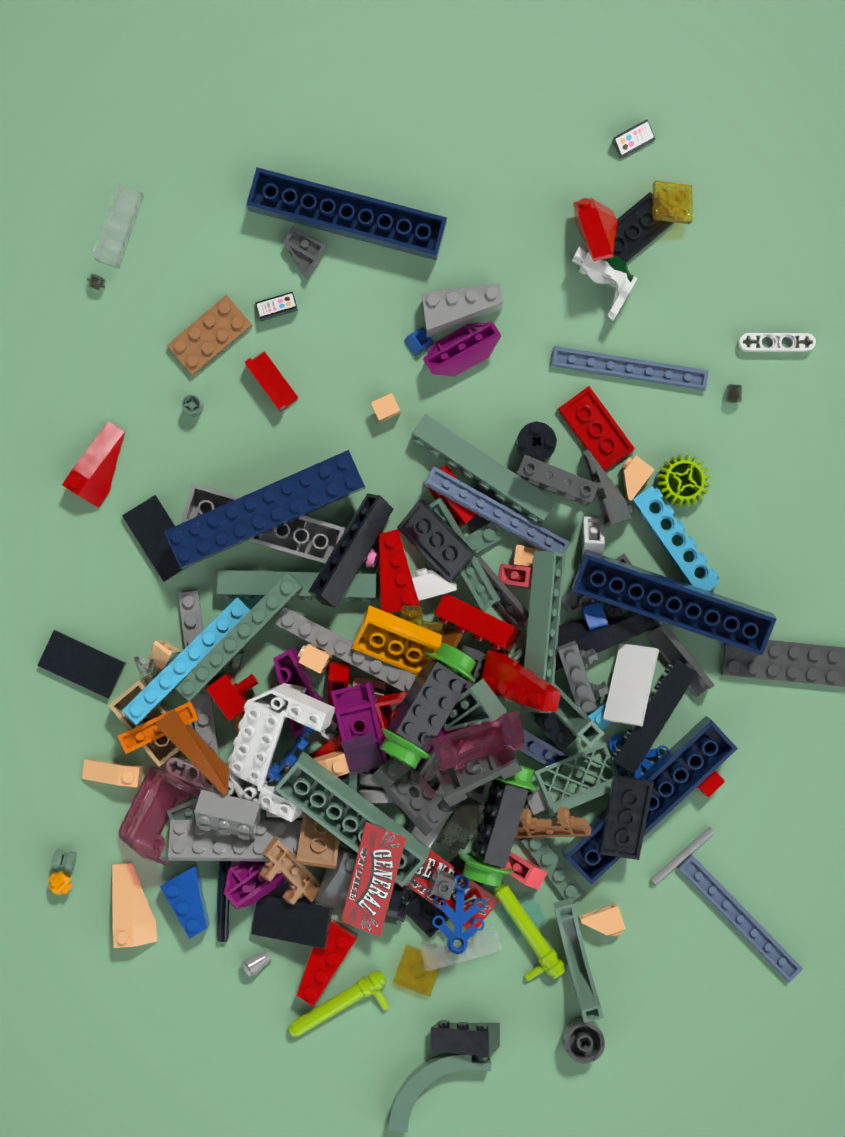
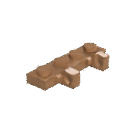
[515,807,591,838]
[259,838,321,905]

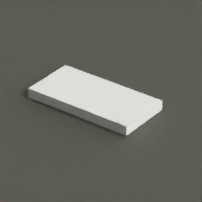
[603,643,659,727]

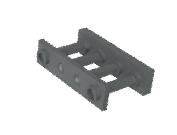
[516,455,599,506]

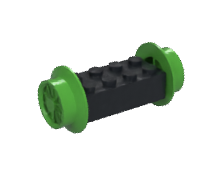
[380,643,476,769]
[459,765,537,887]

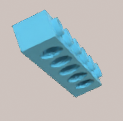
[631,486,720,591]

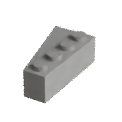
[422,283,503,337]

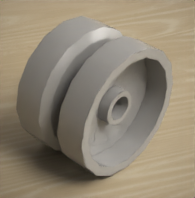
[358,771,395,804]

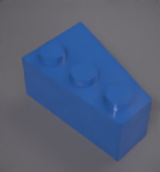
[160,863,210,939]

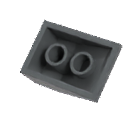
[315,846,358,910]

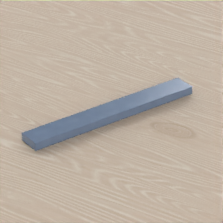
[551,346,709,391]
[424,466,570,553]
[677,854,803,983]

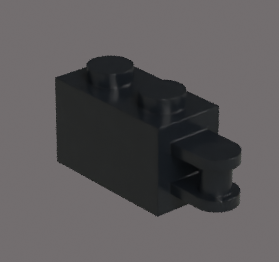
[531,712,577,751]

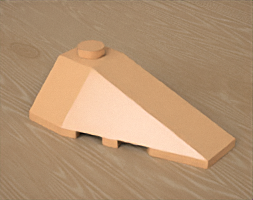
[112,863,158,948]

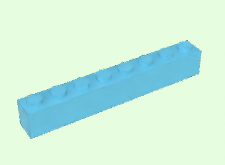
[122,598,250,727]

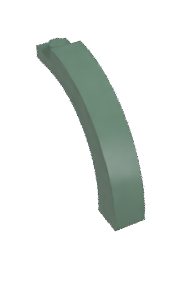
[511,648,605,747]
[553,898,603,1023]
[388,1053,491,1133]

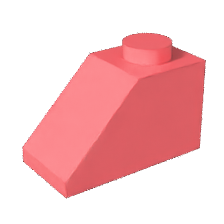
[499,564,533,589]
[506,851,548,890]

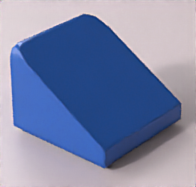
[404,327,434,356]
[582,602,608,630]

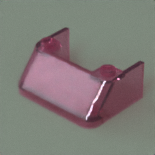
[431,710,525,771]
[119,766,201,866]

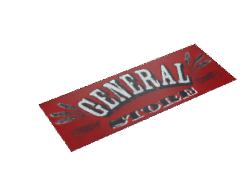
[341,822,406,937]
[406,849,499,929]

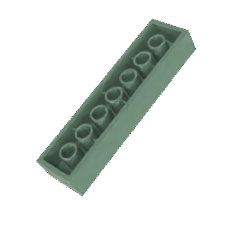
[274,751,430,887]

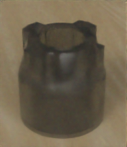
[726,384,742,403]

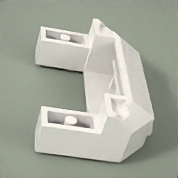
[227,683,335,822]

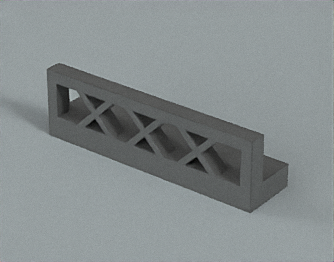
[646,623,715,697]

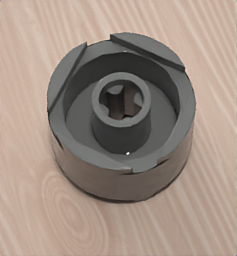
[563,1017,605,1063]

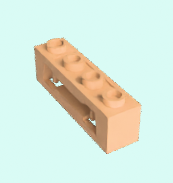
[297,644,333,674]

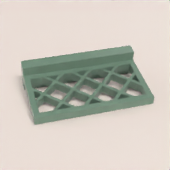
[534,743,619,817]

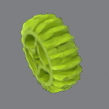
[657,454,711,507]

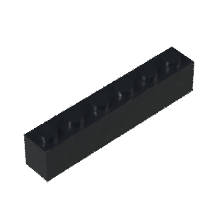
[308,493,394,608]
[612,660,697,774]

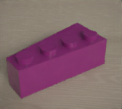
[273,647,323,738]

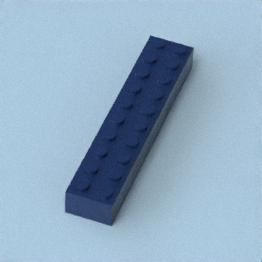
[246,167,447,261]
[164,450,366,569]
[572,549,777,656]
[561,716,738,885]

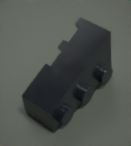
[431,1020,500,1056]

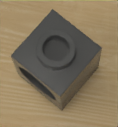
[427,868,457,900]

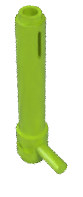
[494,882,566,981]
[288,970,390,1037]

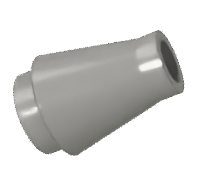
[241,950,272,977]

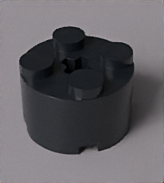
[516,421,557,462]
[384,883,410,925]

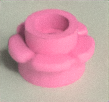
[363,549,380,568]

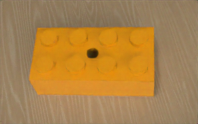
[351,605,442,675]

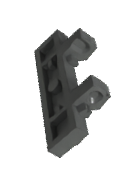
[557,641,609,714]

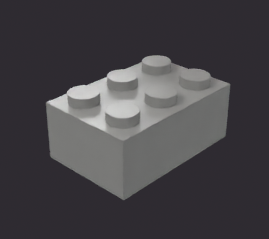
[194,789,261,840]

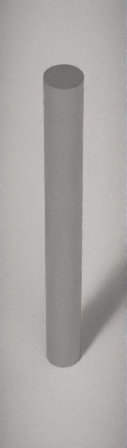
[651,827,715,885]

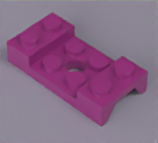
[331,682,390,770]

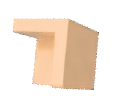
[371,393,401,423]
[513,545,539,568]

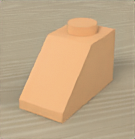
[622,456,655,502]
[579,903,626,936]

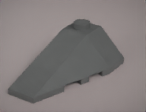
[583,450,633,527]

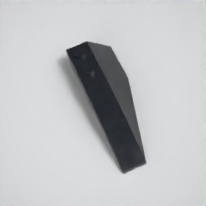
[555,612,657,671]

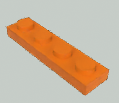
[117,701,200,754]

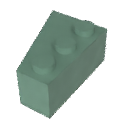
[442,679,507,731]

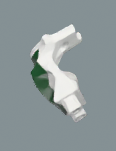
[572,246,638,321]

